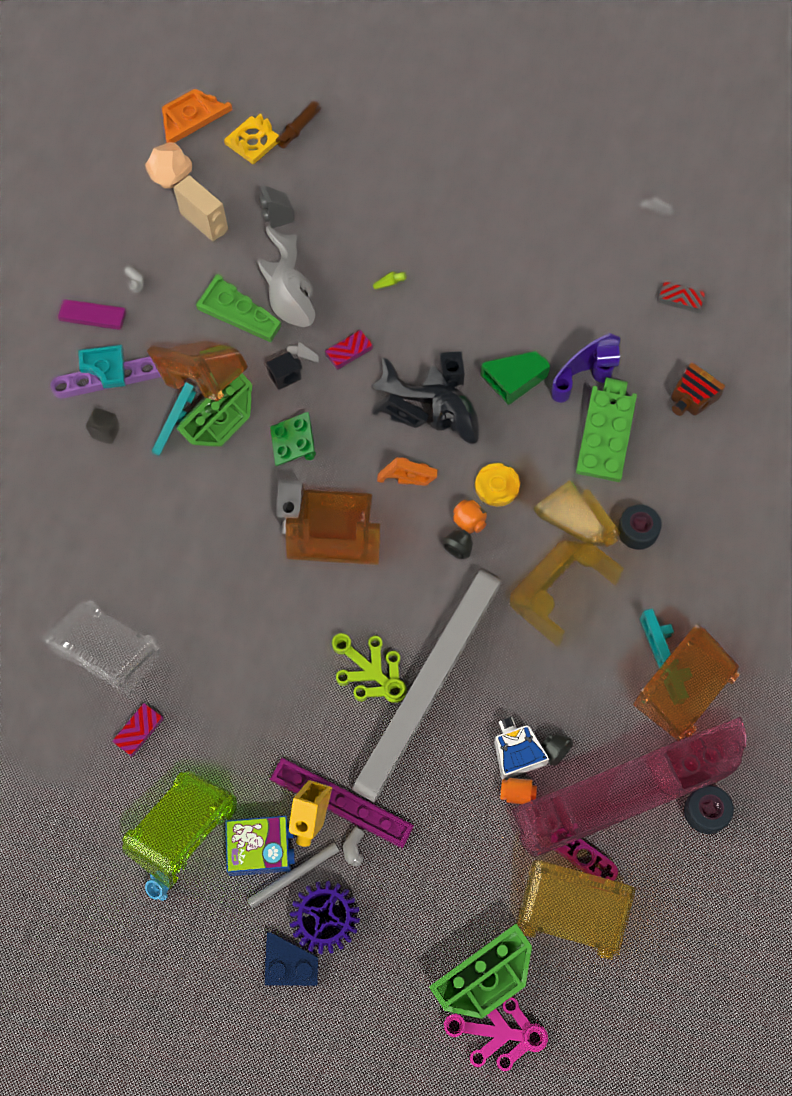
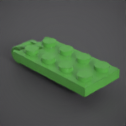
[576,377,637,482]

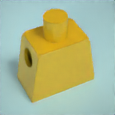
[289,780,332,847]

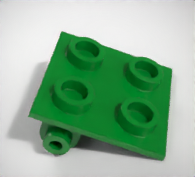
[270,412,316,466]

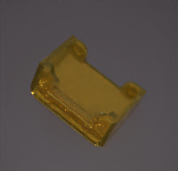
[533,480,621,547]
[516,860,636,960]

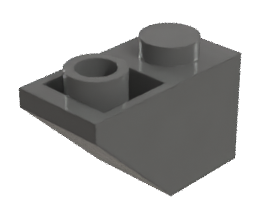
[259,186,295,228]

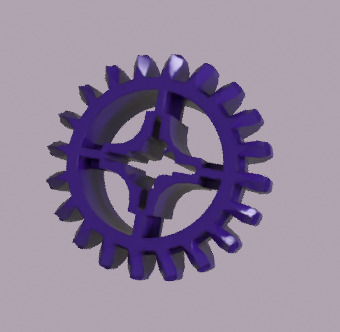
[289,881,360,955]

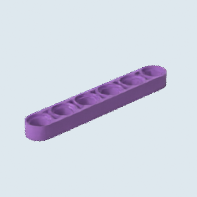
[50,353,179,398]

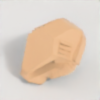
[145,142,192,189]

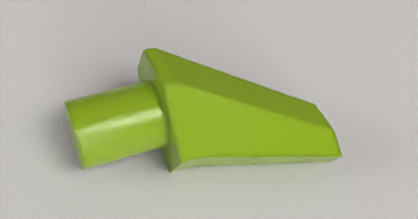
[373,271,407,290]

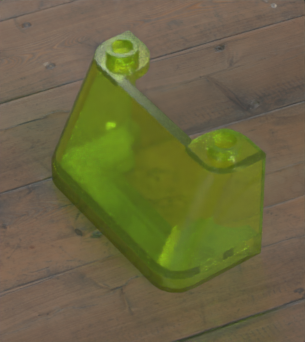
[122,770,237,889]

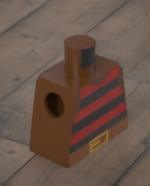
[671,362,726,416]

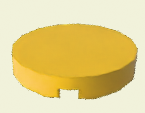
[475,463,520,507]

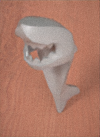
[258,226,315,327]

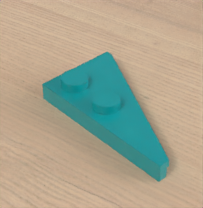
[151,381,197,456]

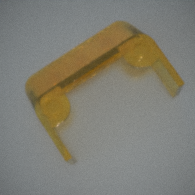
[509,540,624,647]

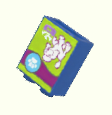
[225,816,295,876]

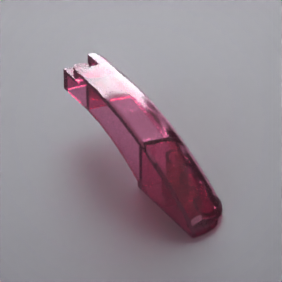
[511,717,747,857]

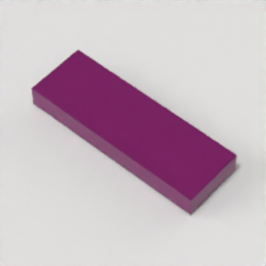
[58,299,126,330]

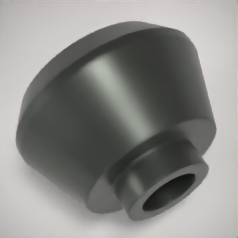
[443,530,473,560]
[541,733,573,766]

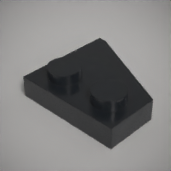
[371,393,429,429]

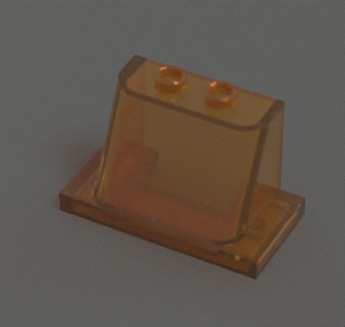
[147,341,249,401]
[285,490,381,565]

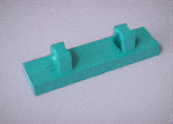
[640,608,692,706]

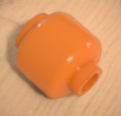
[453,500,487,534]

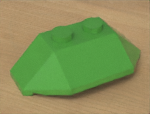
[176,368,253,447]
[429,924,532,1019]

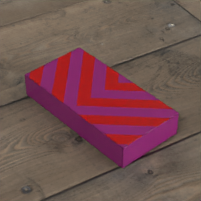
[325,330,373,370]
[112,703,164,757]

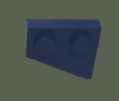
[264,932,319,986]

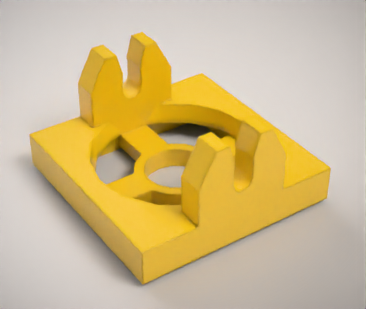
[224,113,281,165]

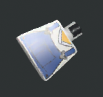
[494,717,549,780]

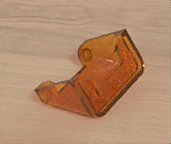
[633,623,741,742]

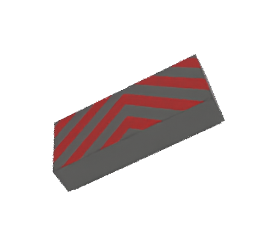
[658,281,706,313]

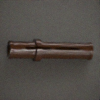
[276,100,321,149]

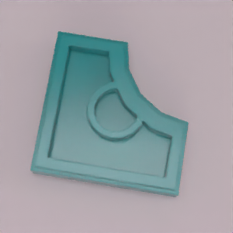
[78,345,126,389]

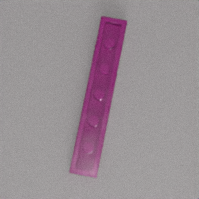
[270,758,414,849]

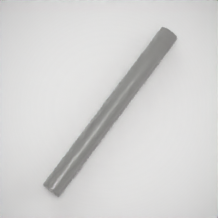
[247,843,339,908]

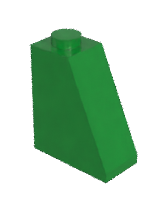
[480,351,550,405]

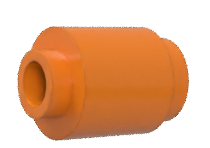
[500,777,537,805]

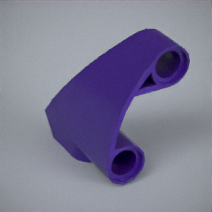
[551,333,620,403]

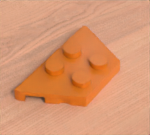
[162,89,233,143]

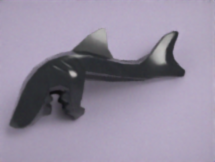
[372,357,479,445]

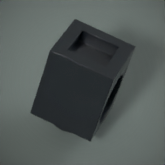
[439,351,465,387]
[267,352,303,390]

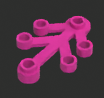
[444,997,548,1071]

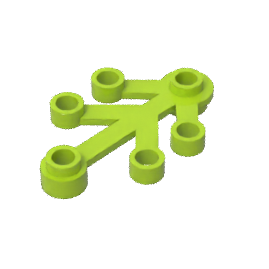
[332,633,407,703]

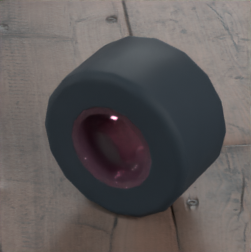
[617,504,662,550]
[684,785,734,834]

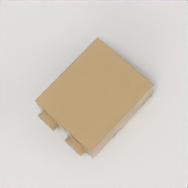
[174,175,228,242]

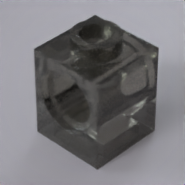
[86,407,121,445]

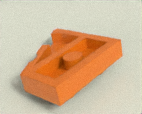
[377,457,438,486]

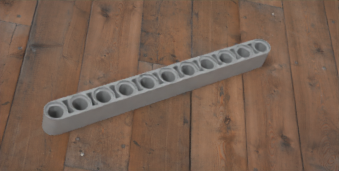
[352,569,502,803]

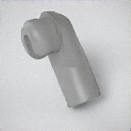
[124,265,145,293]
[342,827,365,867]

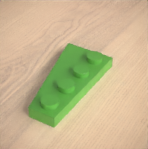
[196,273,281,343]

